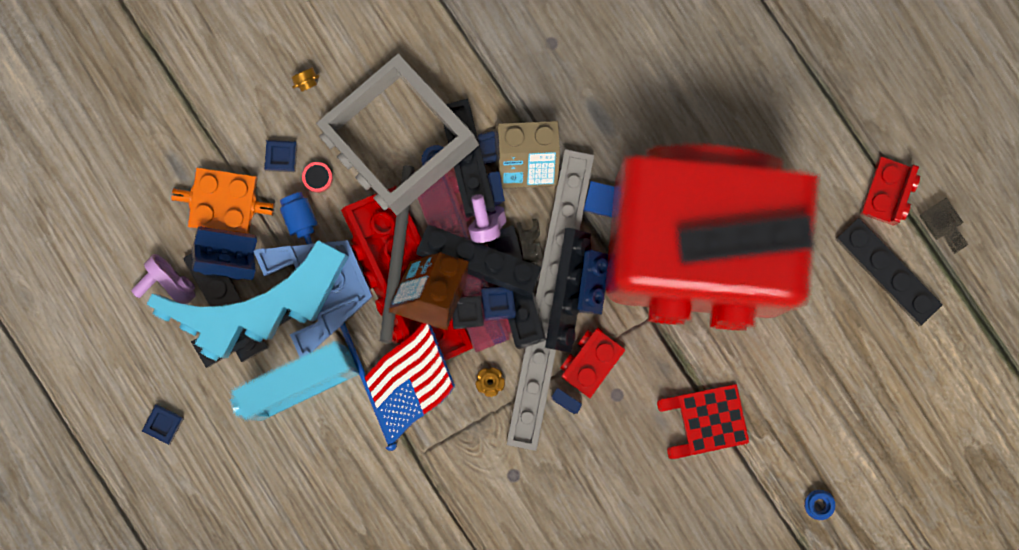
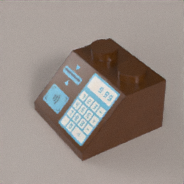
[389,252,469,330]

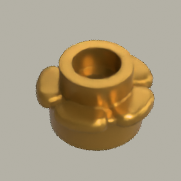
[291,67,320,92]
[475,367,505,397]

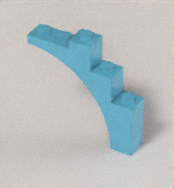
[146,241,349,361]

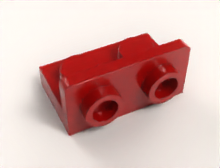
[860,157,921,226]
[560,327,626,399]

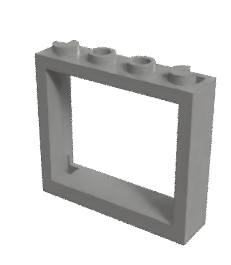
[316,54,479,216]

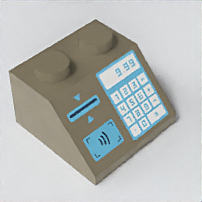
[494,121,560,189]

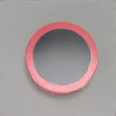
[302,162,333,193]

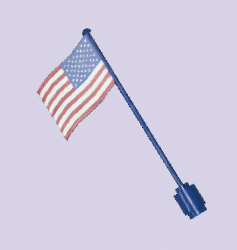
[280,192,455,451]

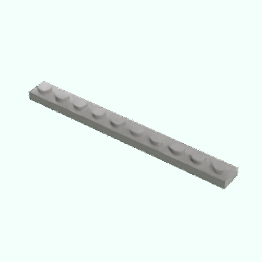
[506,149,594,451]

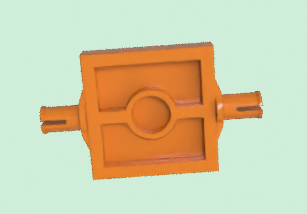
[171,168,275,234]

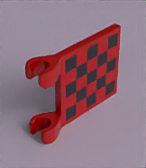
[657,384,749,459]

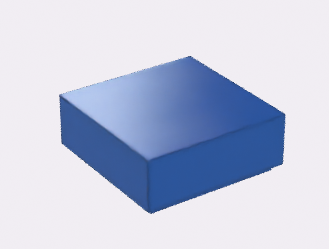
[583,181,614,218]

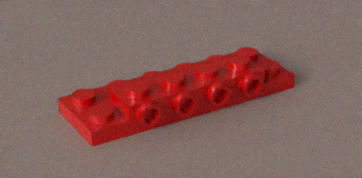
[341,186,473,362]

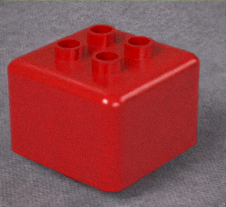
[605,145,819,331]

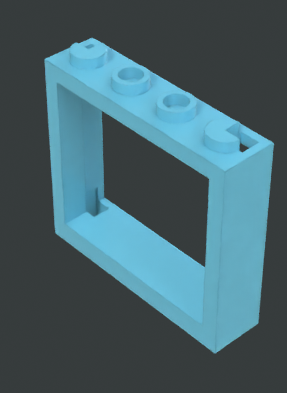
[230,341,359,421]

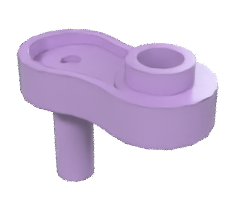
[469,195,506,243]
[131,254,196,305]

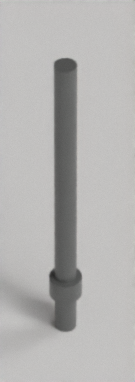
[380,165,415,343]

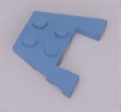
[253,240,373,358]

